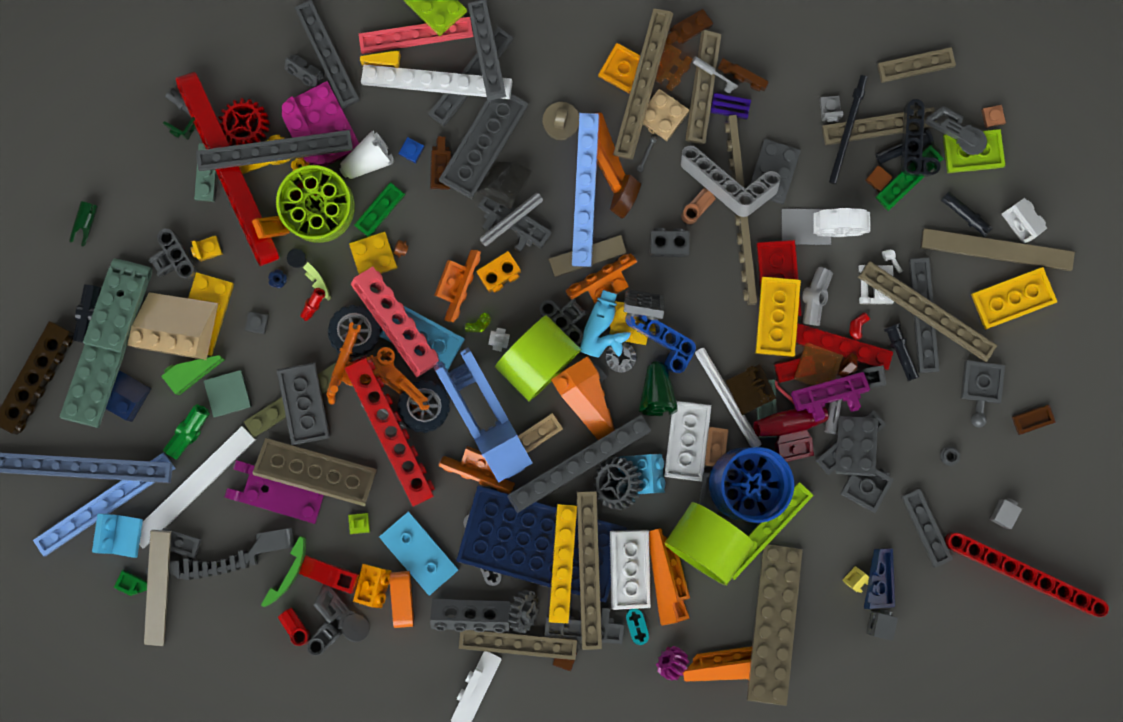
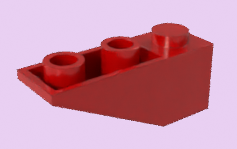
[299,555,360,594]

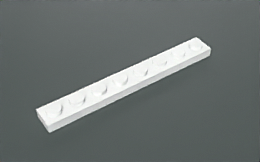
[361,65,513,99]

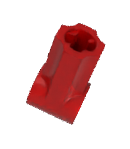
[278,607,311,646]

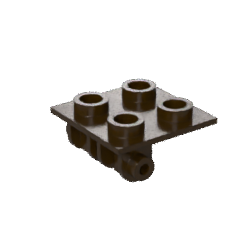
[726,364,777,415]

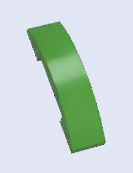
[261,536,306,607]

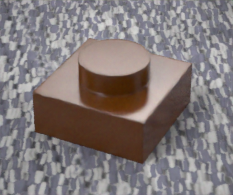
[838,353,858,377]

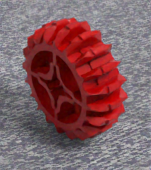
[218,98,270,146]

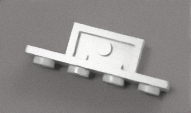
[451,651,502,722]

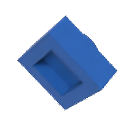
[399,137,425,164]

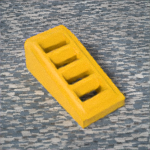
[360,51,401,68]

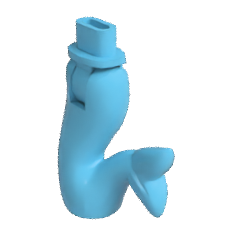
[580,290,631,357]

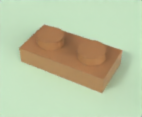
[704,427,729,467]

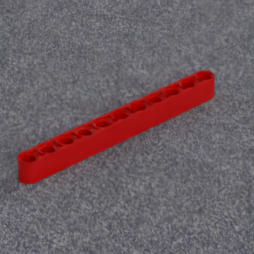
[176,72,279,266]

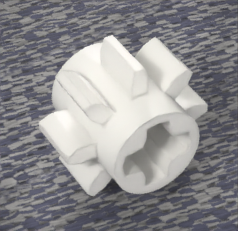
[488,328,510,351]

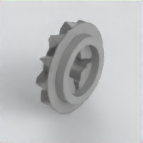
[606,342,636,373]

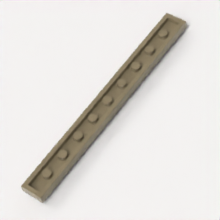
[724,115,757,306]

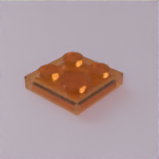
[794,343,843,386]

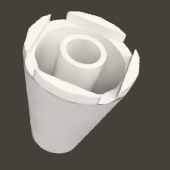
[339,131,394,179]

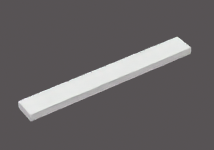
[139,426,256,548]

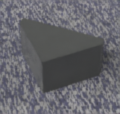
[852,366,886,388]

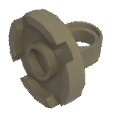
[542,102,579,140]

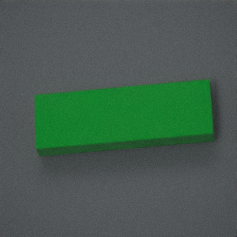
[354,182,405,237]

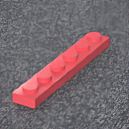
[359,17,473,54]

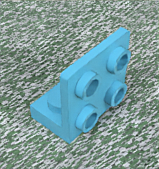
[92,513,143,558]

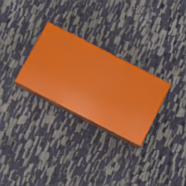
[252,216,290,239]

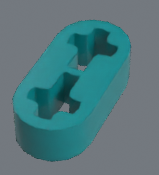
[626,609,649,645]

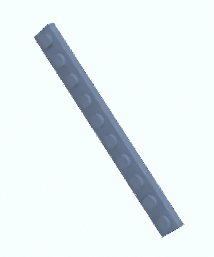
[0,453,173,483]

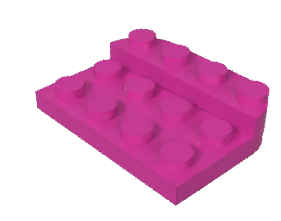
[282,81,359,167]

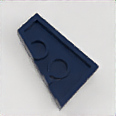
[864,548,895,609]

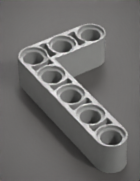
[681,146,781,217]

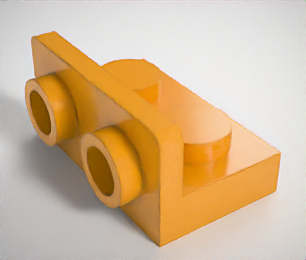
[353,564,391,608]

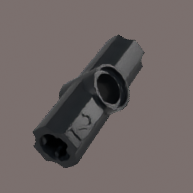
[73,284,102,343]

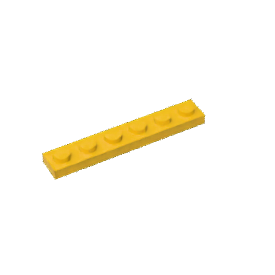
[548,504,577,623]

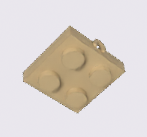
[643,89,690,141]

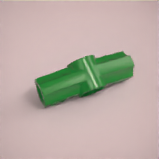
[163,404,209,460]

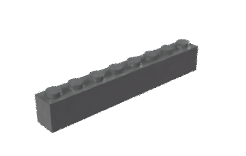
[507,415,651,513]

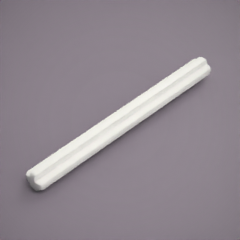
[695,348,761,447]

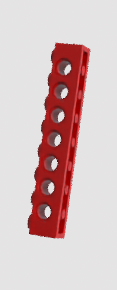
[344,355,435,507]

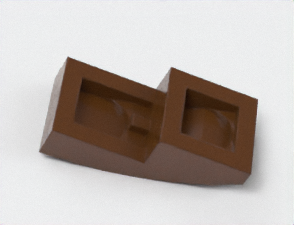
[610,175,641,219]

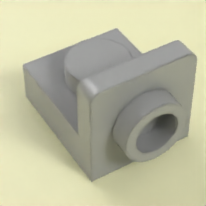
[819,96,843,123]

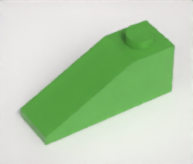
[161,355,225,396]

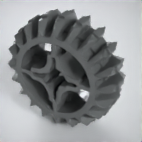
[593,457,644,510]

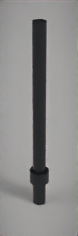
[829,75,868,184]

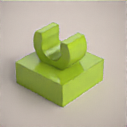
[348,513,370,534]

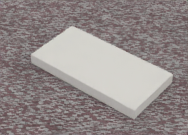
[664,401,712,482]
[610,530,651,610]

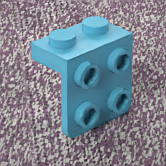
[618,454,666,494]

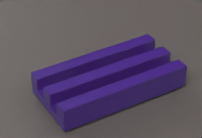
[710,93,751,120]

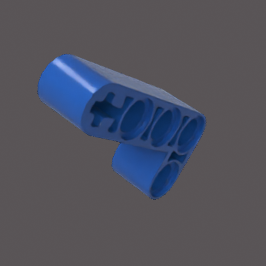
[626,315,696,373]

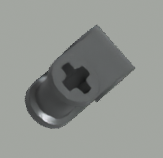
[307,621,343,656]

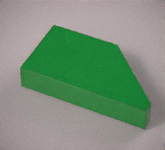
[113,570,147,596]

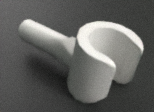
[882,249,903,273]

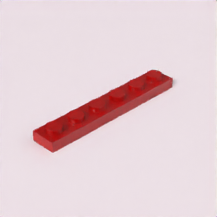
[796,323,893,370]

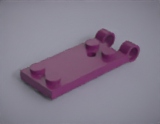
[224,460,324,524]

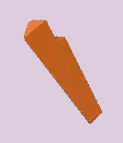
[595,112,625,193]

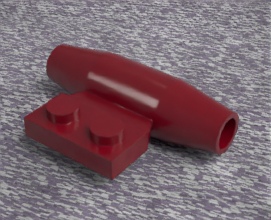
[753,407,829,462]

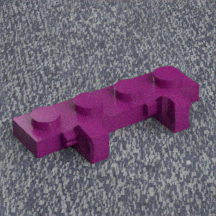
[791,372,870,422]

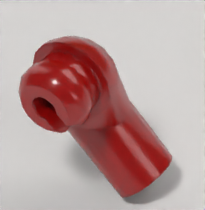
[849,312,870,340]

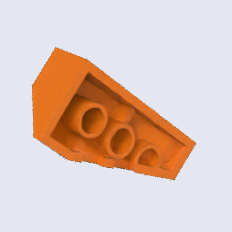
[551,356,615,440]

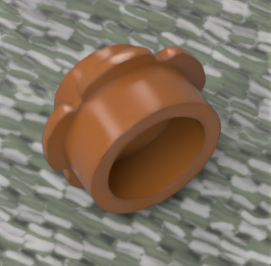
[393,240,409,258]

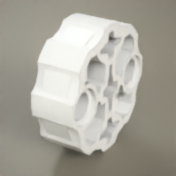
[813,208,870,237]

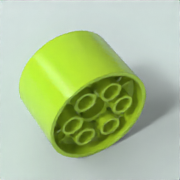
[276,165,355,243]
[495,315,581,402]
[664,502,754,586]

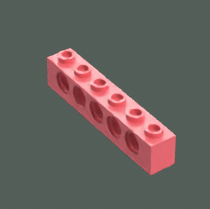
[351,267,439,378]

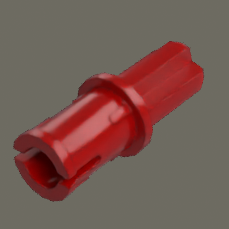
[300,288,326,321]

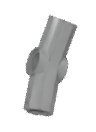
[802,267,833,326]

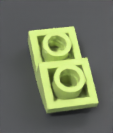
[303,262,331,301]

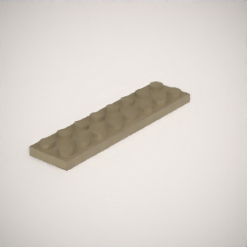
[746,544,803,706]

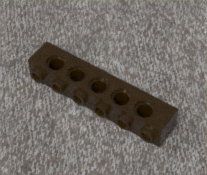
[0,321,74,435]

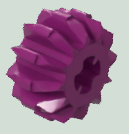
[656,646,690,681]

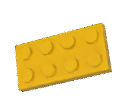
[971,267,1057,330]
[188,272,234,356]
[755,277,801,357]

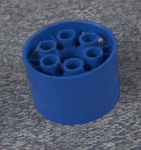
[709,447,794,523]

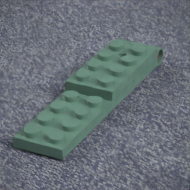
[59,258,153,428]

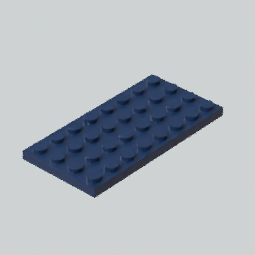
[456,486,627,603]

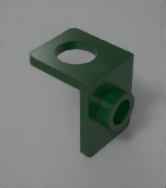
[163,117,196,140]

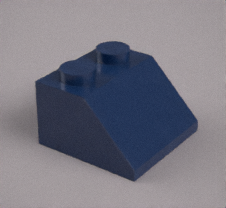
[106,370,151,422]

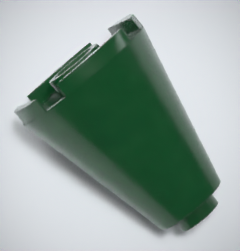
[639,361,678,416]

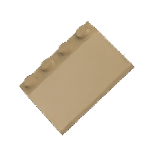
[127,292,218,360]

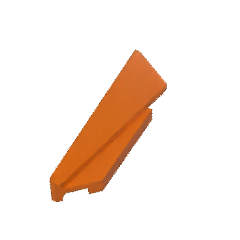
[649,528,690,626]
[684,646,752,682]

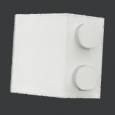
[1001,198,1047,244]

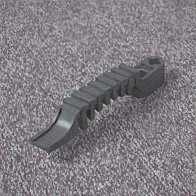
[145,528,295,580]

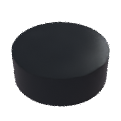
[287,249,307,268]

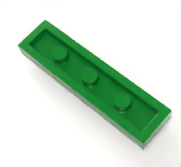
[875,145,944,211]

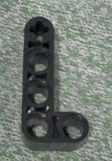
[901,99,941,177]

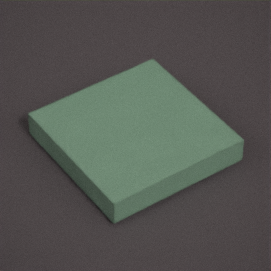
[204,370,252,418]

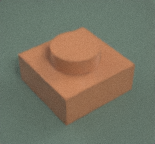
[981,105,1006,128]

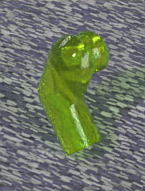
[465,313,491,332]

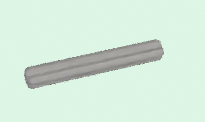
[480,193,543,246]

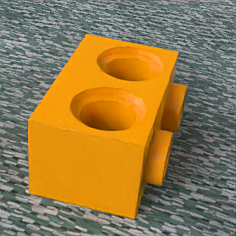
[476,251,521,293]

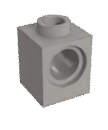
[989,498,1022,529]

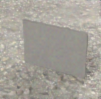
[782,209,831,245]

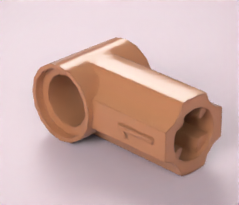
[681,188,716,225]

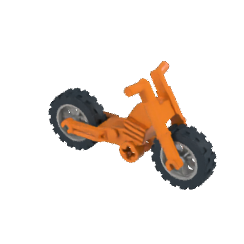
[327,305,450,433]

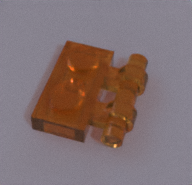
[655,42,692,91]

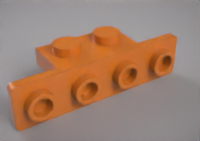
[434,250,481,323]
[566,253,637,304]
[439,446,515,494]

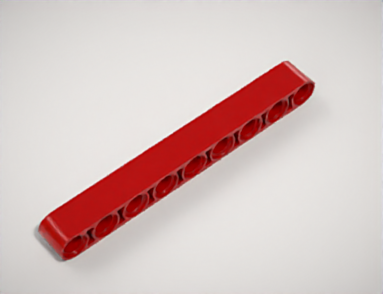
[944,533,1109,617]

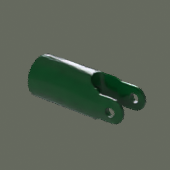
[69,201,98,247]

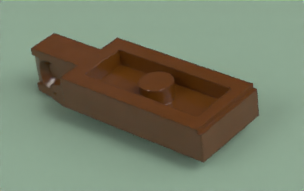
[666,9,714,46]
[717,58,769,92]
[430,136,451,190]

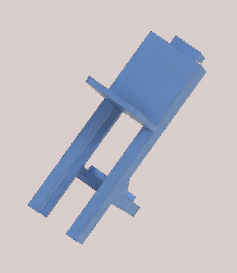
[433,347,533,483]

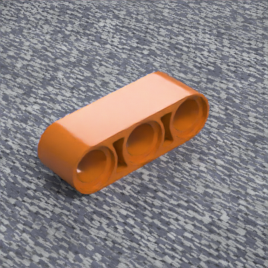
[390,571,414,628]

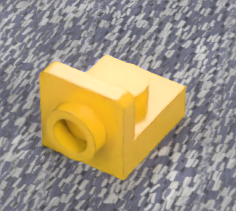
[190,235,223,262]

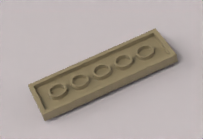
[253,438,377,506]

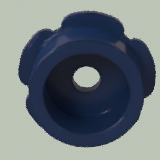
[268,270,287,288]

